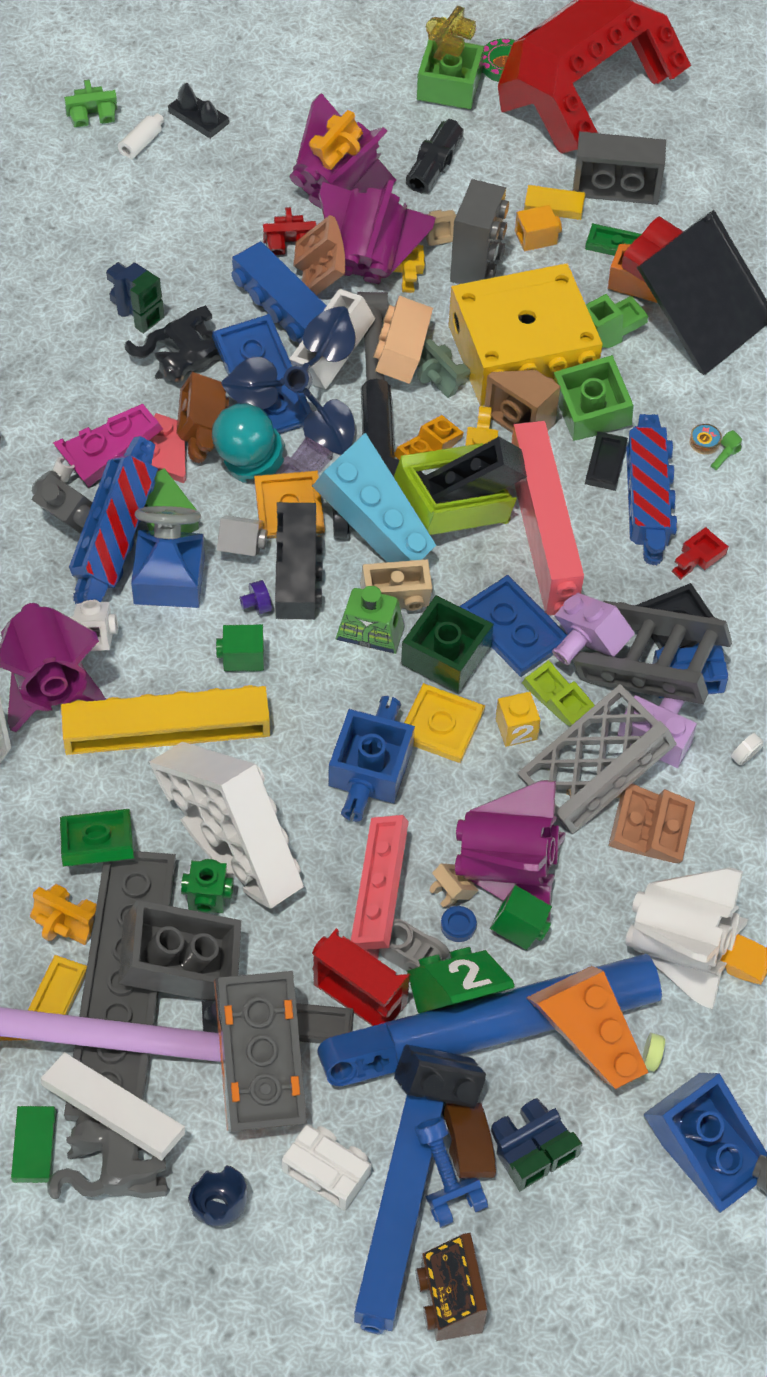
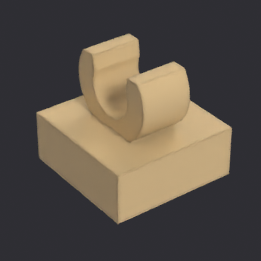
[426,210,456,246]
[429,863,479,907]

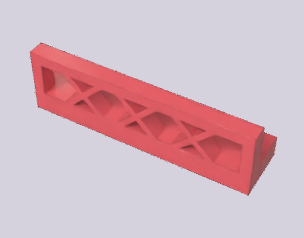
[351,815,409,959]

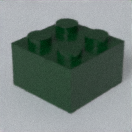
[401,595,494,693]

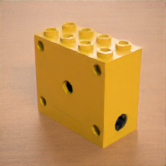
[448,263,603,406]

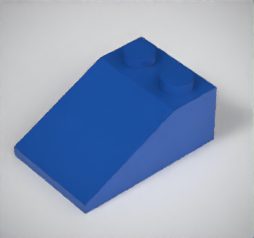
[643,1072,767,1213]

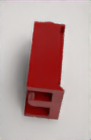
[312,928,410,1026]

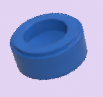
[441,906,477,942]

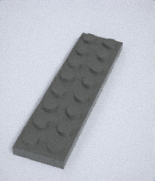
[64,851,176,1123]

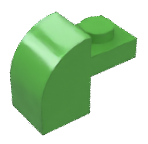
[586,294,648,348]

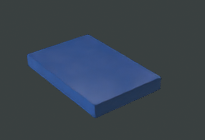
[459,575,567,677]

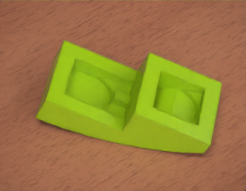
[521,660,595,727]

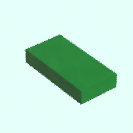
[11,1106,56,1183]

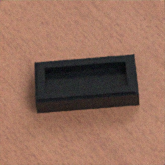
[585,431,628,491]

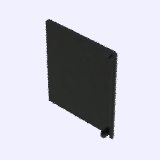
[637,210,767,375]

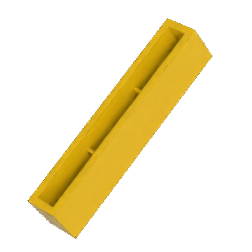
[61,685,270,755]

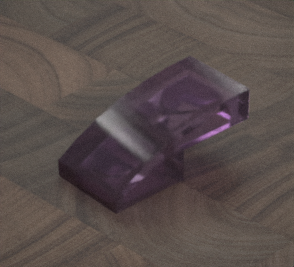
[274,437,333,474]

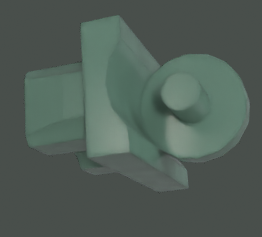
[416,338,470,398]

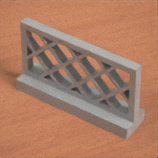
[517,684,677,834]

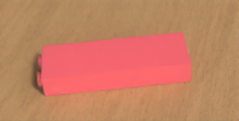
[511,421,584,615]

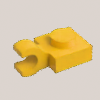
[394,245,425,293]
[465,406,499,446]

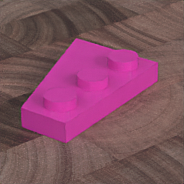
[53,404,163,487]

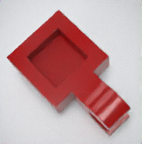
[672,527,729,580]

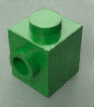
[216,624,264,671]
[490,885,552,950]

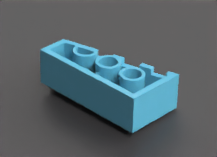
[312,433,436,562]

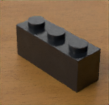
[423,437,527,504]

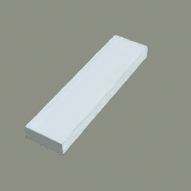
[41,1052,185,1161]

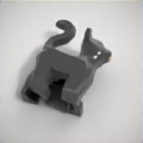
[47,1115,167,1199]

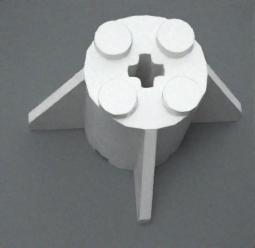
[626,867,748,1009]

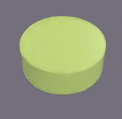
[642,1033,665,1072]

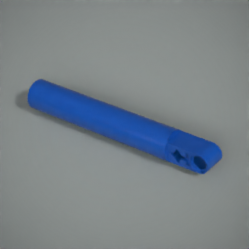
[317,953,662,1086]

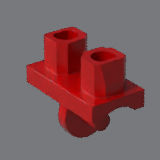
[263,207,316,255]

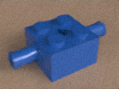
[328,696,415,822]

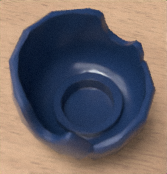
[188,1165,248,1227]

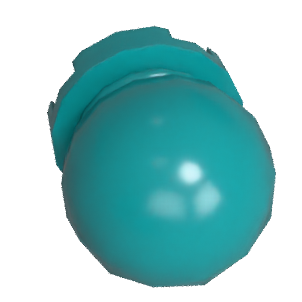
[212,403,285,482]

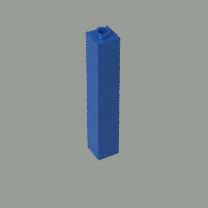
[354,1095,444,1334]

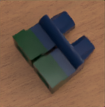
[106,262,165,334]
[491,1098,582,1192]

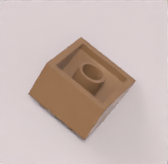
[485,370,561,433]

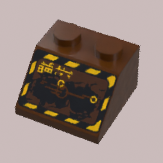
[415,1232,487,1341]

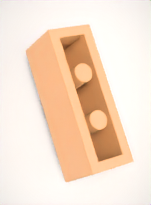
[373,295,433,384]

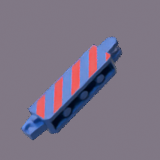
[626,414,677,566]
[69,436,158,604]

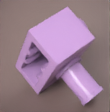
[552,593,635,666]
[617,695,697,768]

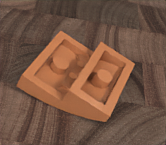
[293,215,345,295]
[608,784,695,863]

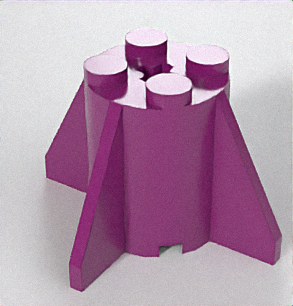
[290,93,396,209]
[319,179,436,284]
[0,603,106,732]
[455,780,566,921]

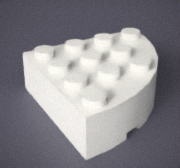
[149,742,304,909]

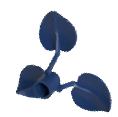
[221,306,356,455]

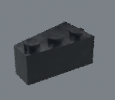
[275,502,323,620]

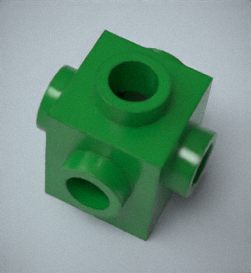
[181,859,234,914]

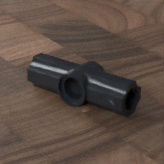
[406,118,464,194]

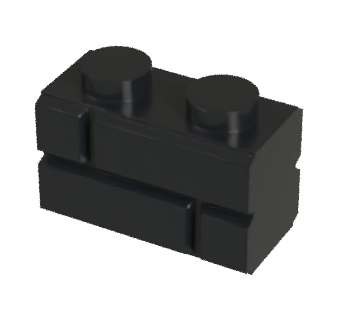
[394,1044,486,1108]

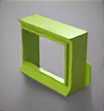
[394,443,517,535]

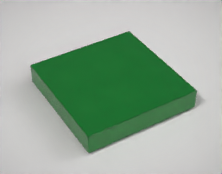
[60,809,134,867]

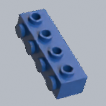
[231,241,327,344]

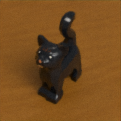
[124,305,223,383]

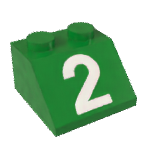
[407,947,515,1014]

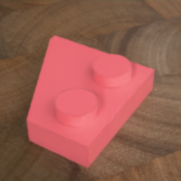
[149,413,186,483]

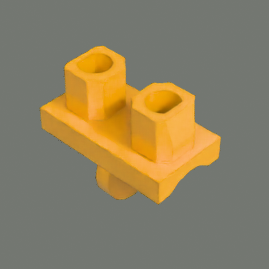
[309,110,363,170]
[30,884,97,945]

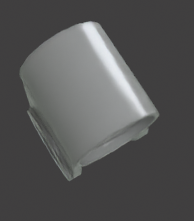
[379,919,450,972]

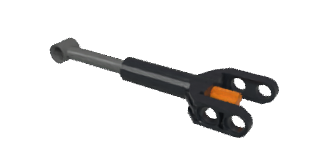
[333,292,431,538]

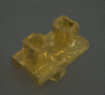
[426,5,476,61]

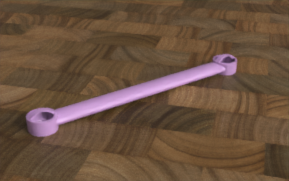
[0,1007,221,1062]

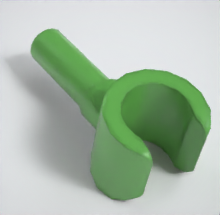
[710,430,742,470]

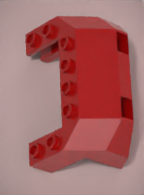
[498,0,691,153]

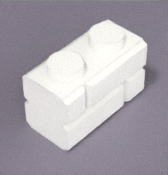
[282,1124,371,1211]

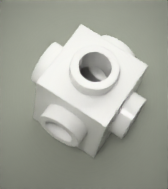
[70,600,118,651]

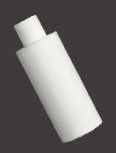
[118,113,164,159]

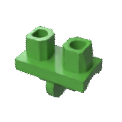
[64,79,117,127]

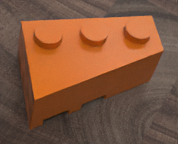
[526,966,649,1089]

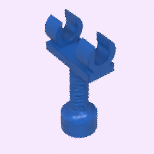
[415,1117,488,1228]

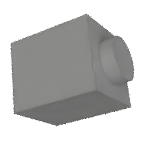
[217,515,268,556]

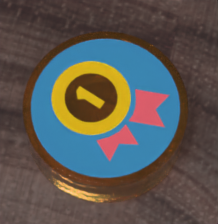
[689,424,722,454]

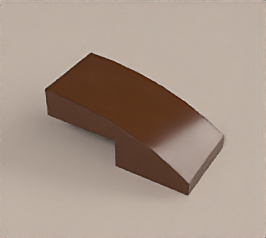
[443,1103,496,1178]

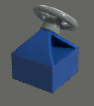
[131,506,205,608]

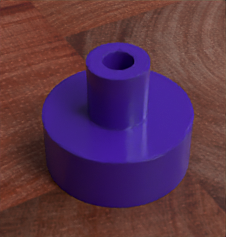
[239,580,272,615]

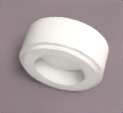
[731,733,764,765]

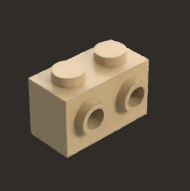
[360,559,432,611]

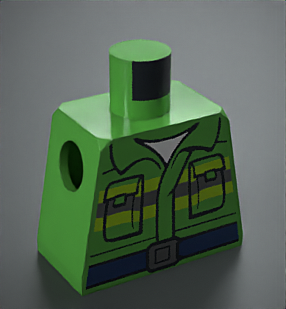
[335,586,404,654]

